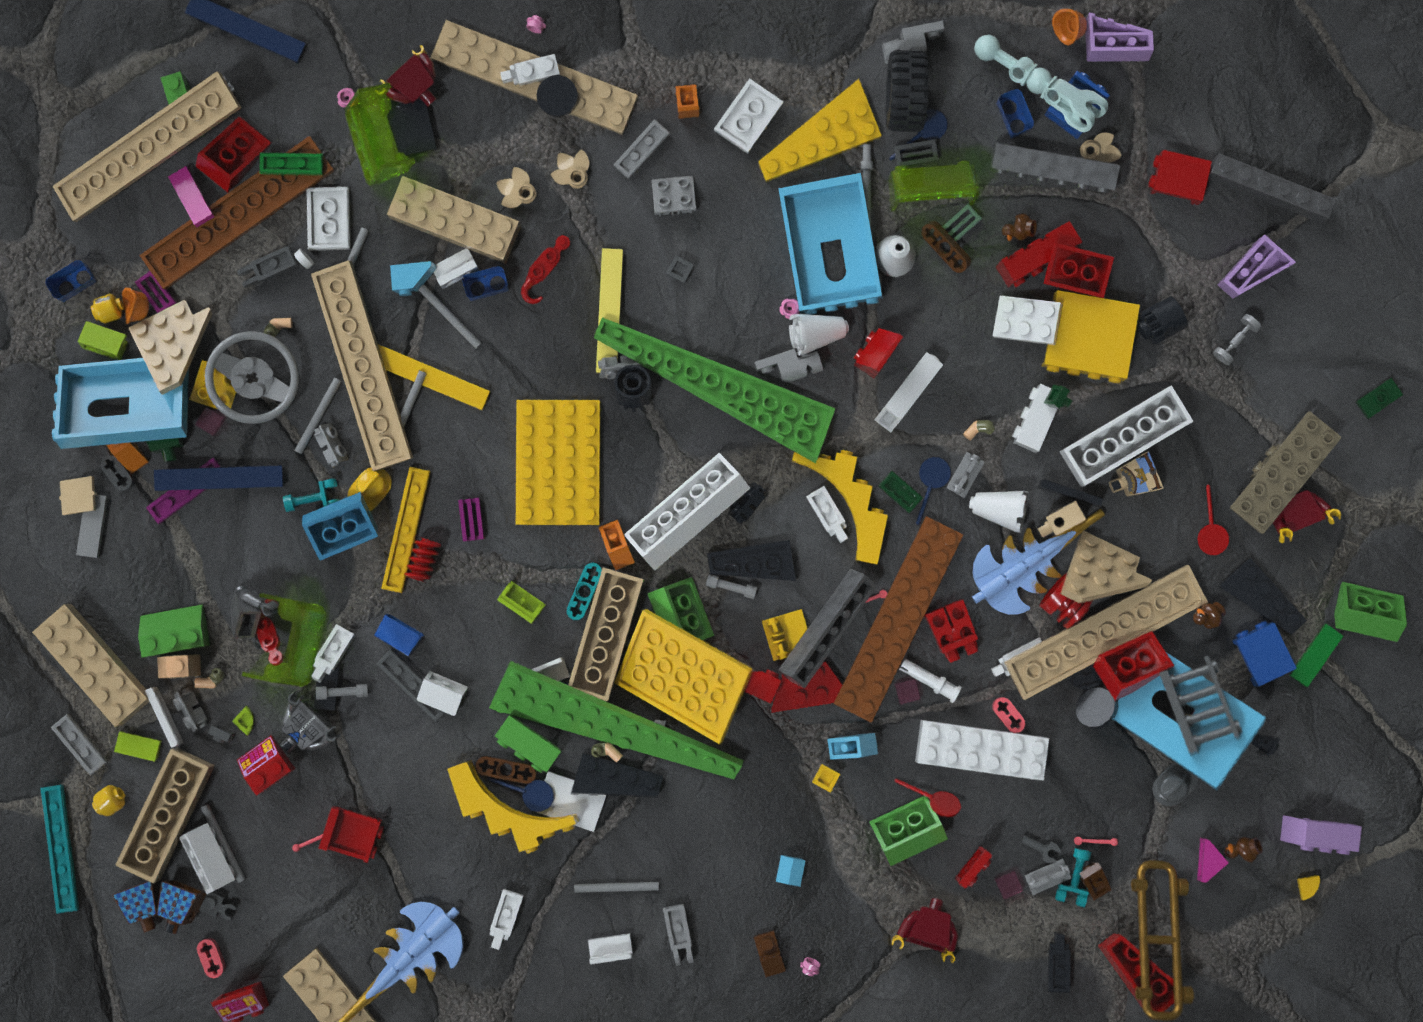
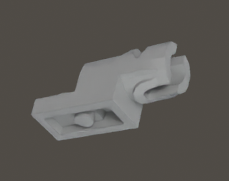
[882,21,944,64]
[754,349,823,382]

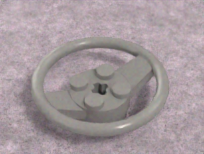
[205,331,299,424]

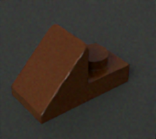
[1080,862,1112,901]
[754,930,786,977]

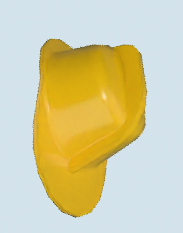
[347,468,392,511]

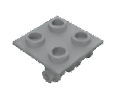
[652,176,696,216]

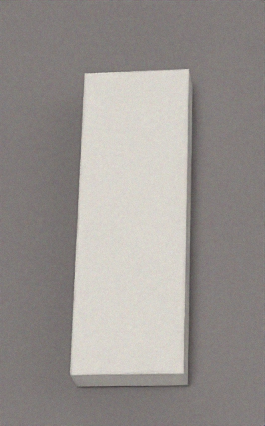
[145,687,183,748]

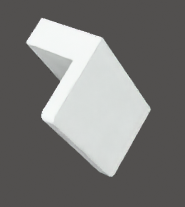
[434,248,479,289]
[531,657,570,681]
[417,671,468,716]
[588,933,633,964]

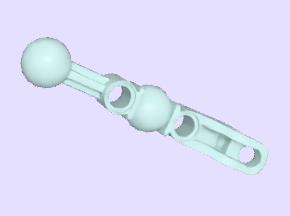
[974,34,1108,133]

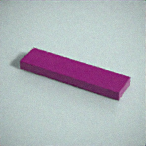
[146,458,221,524]

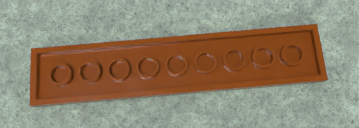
[139,136,334,289]
[833,516,963,723]

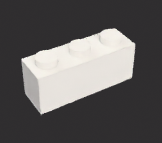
[1012,384,1058,453]
[179,823,235,894]

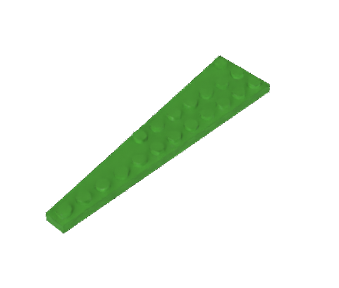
[594,318,835,463]
[489,661,743,779]

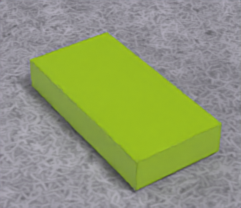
[114,731,162,762]

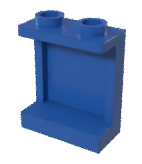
[1044,71,1110,139]
[1232,621,1297,687]

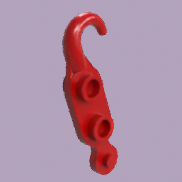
[521,235,570,304]
[256,599,284,666]

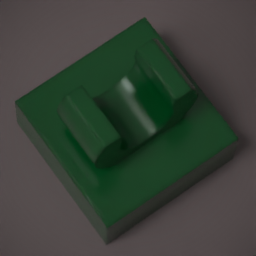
[1044,385,1073,409]

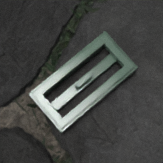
[942,204,982,246]

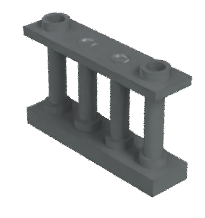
[1159,656,1242,756]

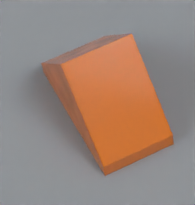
[675,84,699,119]

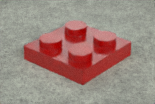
[954,846,992,889]

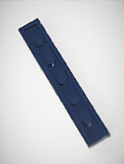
[185,0,307,63]
[154,465,283,491]

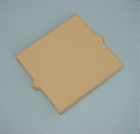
[59,476,97,515]

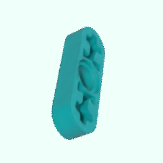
[567,563,602,620]

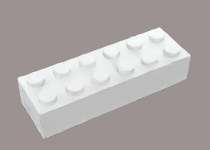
[1059,385,1193,487]
[624,453,750,571]
[915,720,1049,781]

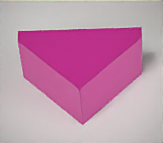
[1197,838,1228,883]

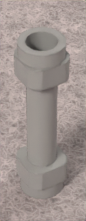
[706,574,757,599]
[316,684,368,700]

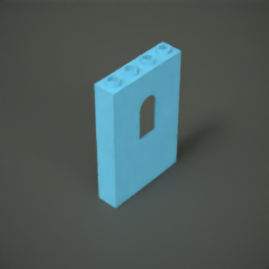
[778,173,883,315]
[52,358,189,449]
[1112,652,1266,790]

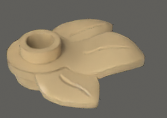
[1080,132,1121,163]
[551,150,590,189]
[497,167,536,208]

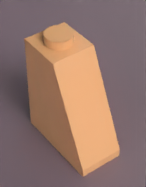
[157,655,201,678]

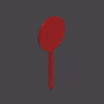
[1197,485,1229,555]
[894,779,961,817]

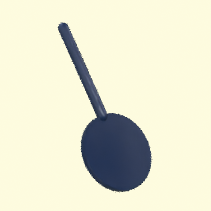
[890,109,947,160]
[916,457,951,525]
[487,777,554,812]

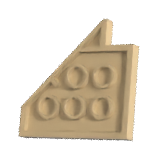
[128,300,212,395]
[1061,531,1152,603]

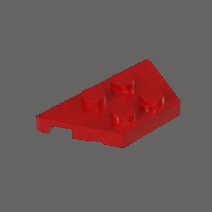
[771,662,842,713]

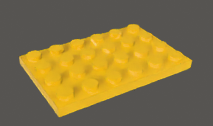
[516,400,600,525]
[614,609,753,744]

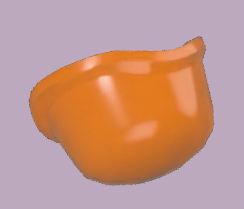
[1052,9,1087,45]
[122,288,149,324]

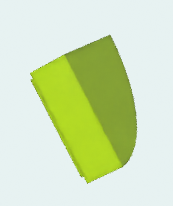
[232,706,254,736]

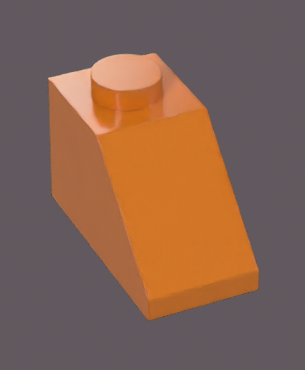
[106,442,149,474]
[599,520,635,571]

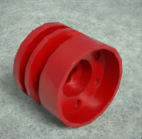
[1039,573,1093,629]

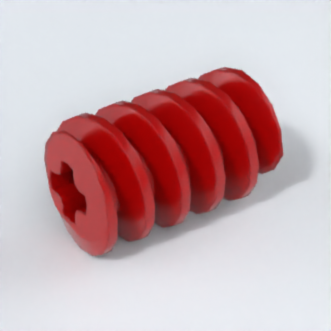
[404,537,442,583]

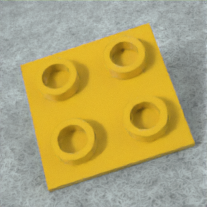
[189,360,236,409]
[762,609,808,661]

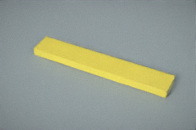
[596,248,623,373]

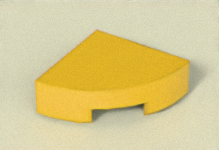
[1297,875,1320,901]

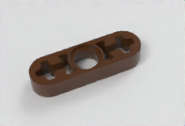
[921,221,971,273]
[476,756,537,784]

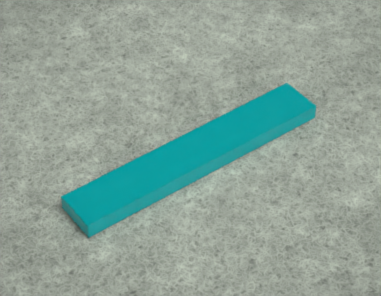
[41,784,79,914]

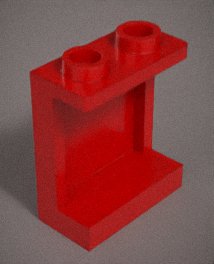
[1148,150,1212,205]
[318,806,384,863]

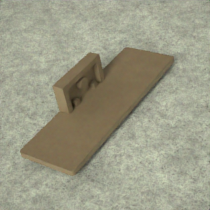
[1230,411,1341,534]

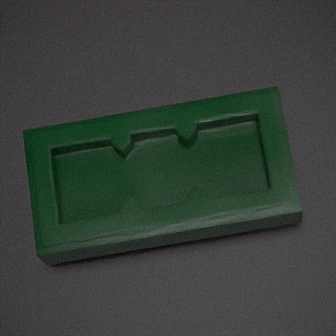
[1356,378,1403,419]
[878,471,923,514]

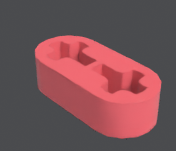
[992,697,1025,733]
[197,938,226,978]

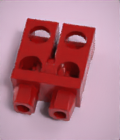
[924,599,978,663]

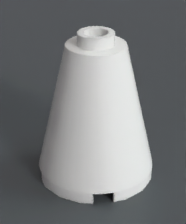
[875,235,916,277]
[789,314,849,356]
[969,491,1029,533]

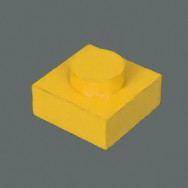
[812,764,840,793]

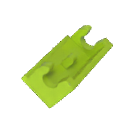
[77,321,128,360]
[497,581,546,624]

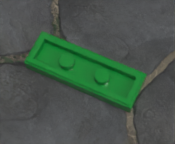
[259,153,324,176]
[1289,624,1343,687]

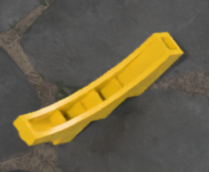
[791,450,888,565]
[447,760,579,854]

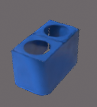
[996,89,1034,139]
[45,260,97,302]
[461,266,509,301]
[374,614,424,656]

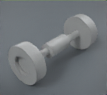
[1213,314,1262,365]

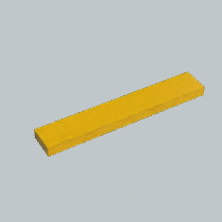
[378,344,491,411]
[381,467,431,593]

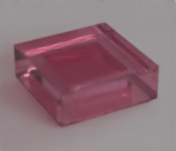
[195,407,225,436]
[894,679,920,705]
[995,871,1023,899]

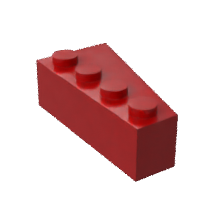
[996,221,1082,288]
[1098,933,1174,1012]

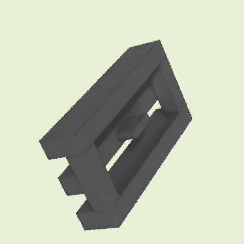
[893,139,938,168]

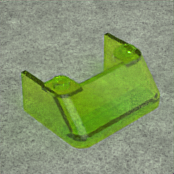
[345,83,415,186]
[888,161,980,211]
[242,593,326,687]

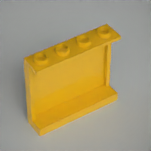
[1042,290,1140,383]

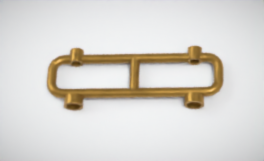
[1131,860,1194,1021]

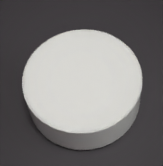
[294,249,314,269]

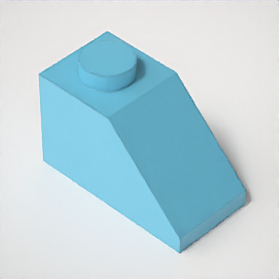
[390,261,436,296]
[827,733,878,760]

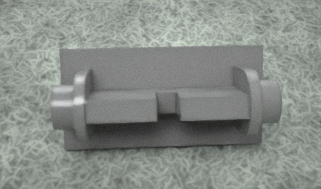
[598,355,642,379]
[314,423,349,468]
[946,452,985,498]
[173,688,208,732]
[1024,859,1071,895]

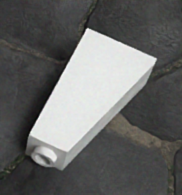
[875,352,943,432]

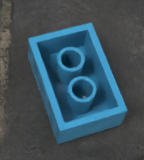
[302,492,378,561]

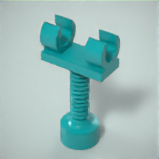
[283,478,340,512]
[1055,848,1092,908]

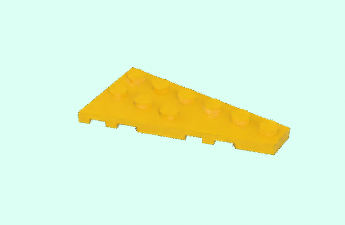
[758,79,882,182]

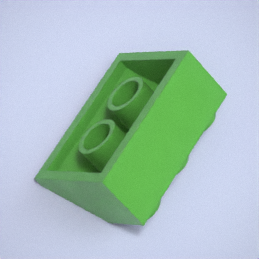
[648,577,714,640]
[1334,582,1407,642]
[138,605,210,657]
[870,796,948,866]

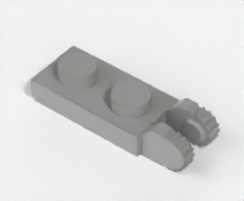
[663,903,694,966]

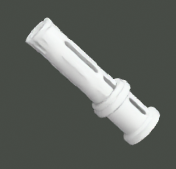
[899,658,962,703]

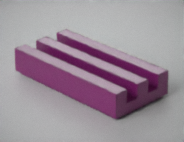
[135,271,177,313]
[458,498,484,542]

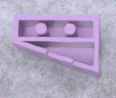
[1085,12,1154,62]
[1218,235,1296,298]
[1280,815,1362,855]

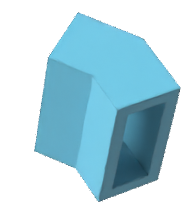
[776,855,805,887]

